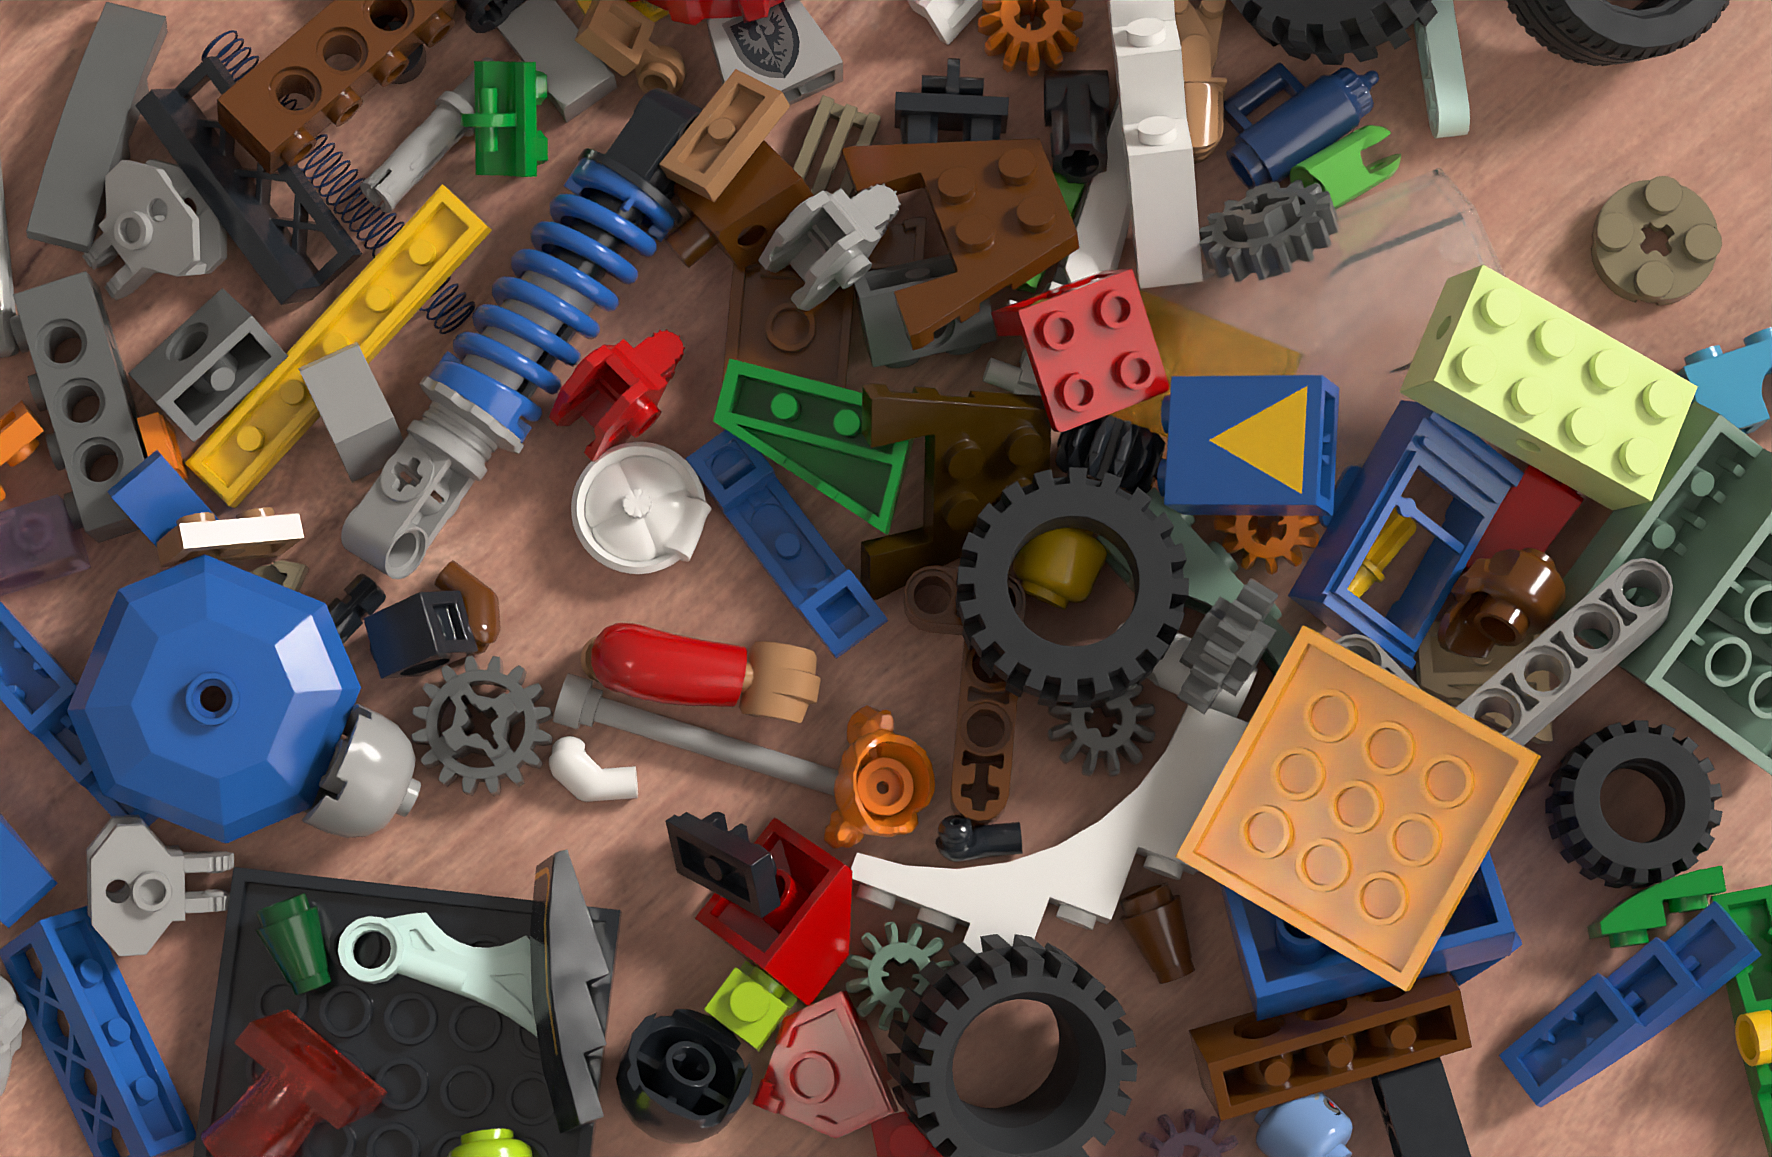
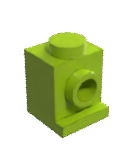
[704,961,798,1052]

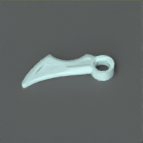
[338,912,538,1038]

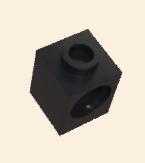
[363,591,478,679]

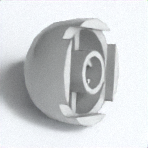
[302,704,421,838]

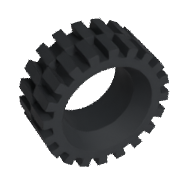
[955,467,1189,709]
[886,934,1138,1157]

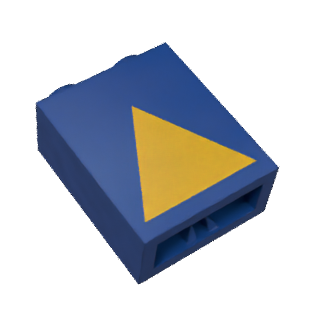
[1157,375,1340,516]

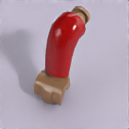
[581,623,821,724]

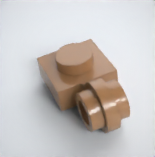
[575,0,686,94]

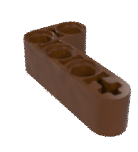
[903,566,1026,826]

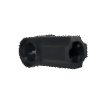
[1044,70,1109,183]

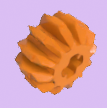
[977,0,1084,78]
[1214,515,1320,575]

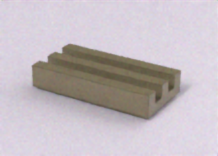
[793,95,881,199]

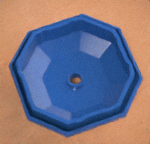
[67,554,361,844]

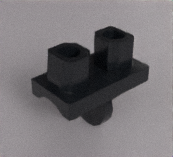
[894,58,1009,144]

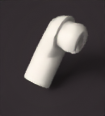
[549,736,638,802]

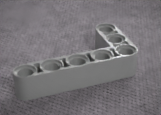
[1335,558,1673,746]

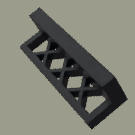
[135,56,362,305]

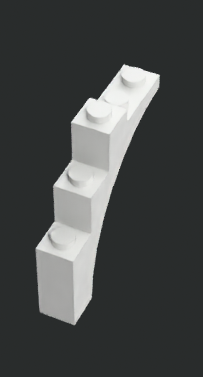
[1107,0,1203,289]
[851,705,1249,954]

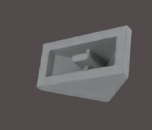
[298,342,404,482]

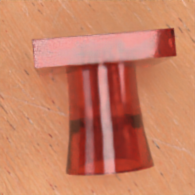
[201,1009,388,1157]

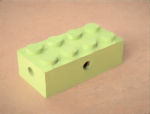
[1399,265,1698,510]

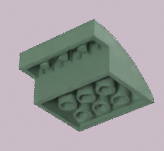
[1554,401,1772,776]

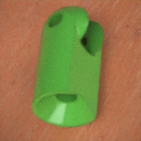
[1290,125,1401,210]

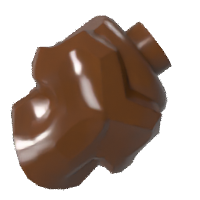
[1437,548,1566,658]

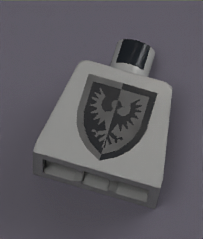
[707,0,843,105]

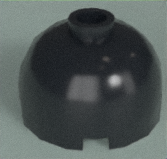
[616,1009,753,1144]

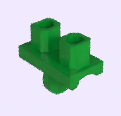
[460,61,548,177]

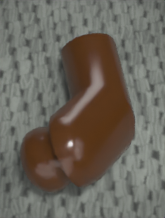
[434,560,501,655]

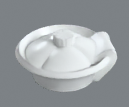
[571,442,712,574]

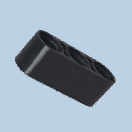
[1370,1057,1471,1157]

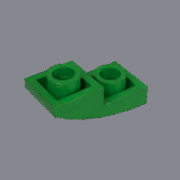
[1587,866,1726,948]

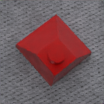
[695,817,853,1006]

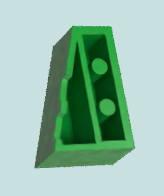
[713,358,914,535]

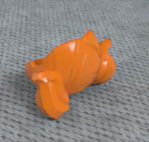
[824,705,935,849]

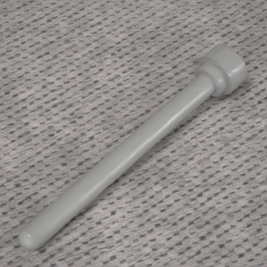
[553,673,838,796]

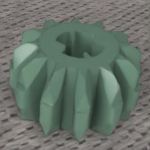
[846,922,954,1031]

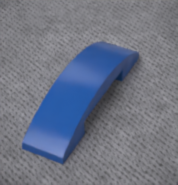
[685,429,888,659]

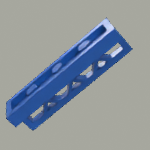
[0,906,196,1157]

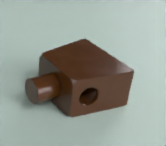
[664,140,814,268]

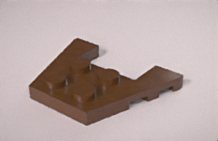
[842,138,1079,351]
[722,217,927,389]

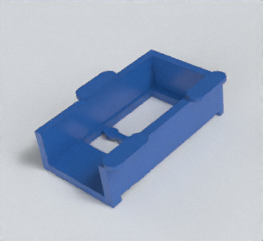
[1288,400,1524,670]

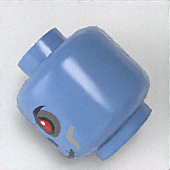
[1254,1092,1353,1157]

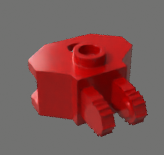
[549,329,685,462]

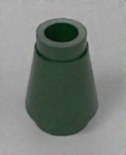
[255,893,332,996]

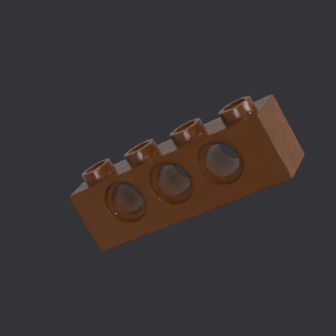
[217,0,456,175]
[1189,972,1472,1121]

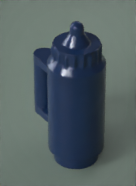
[1224,62,1379,189]

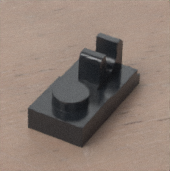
[665,812,781,918]

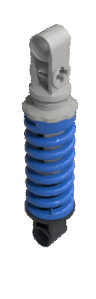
[341,88,703,579]

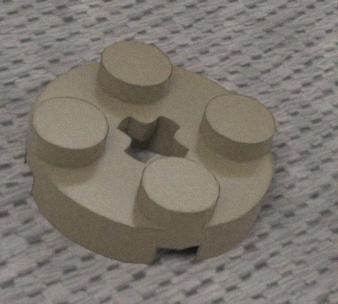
[1591,176,1722,305]

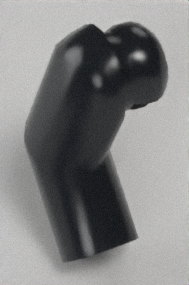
[935,815,1023,862]

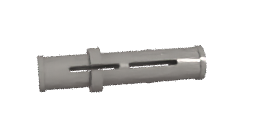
[360,57,493,213]

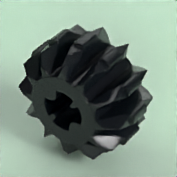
[1055,415,1165,495]

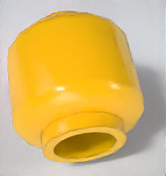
[1013,528,1107,610]

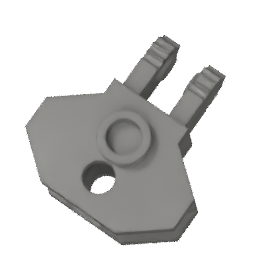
[82,159,227,301]
[758,184,901,311]
[86,815,234,956]

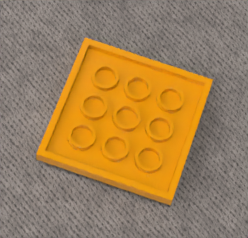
[1175,625,1541,991]

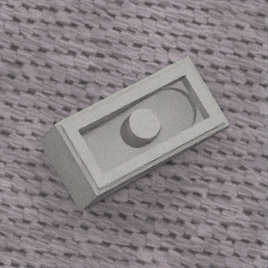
[497,0,617,123]

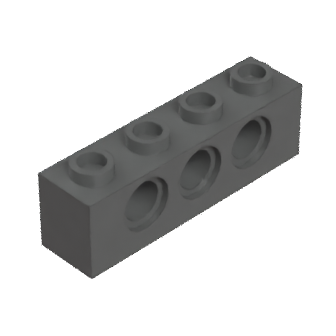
[10,271,148,543]

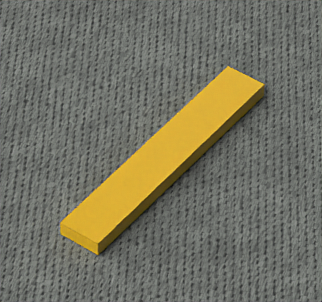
[185,184,492,508]

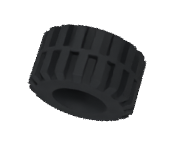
[1545,720,1723,889]

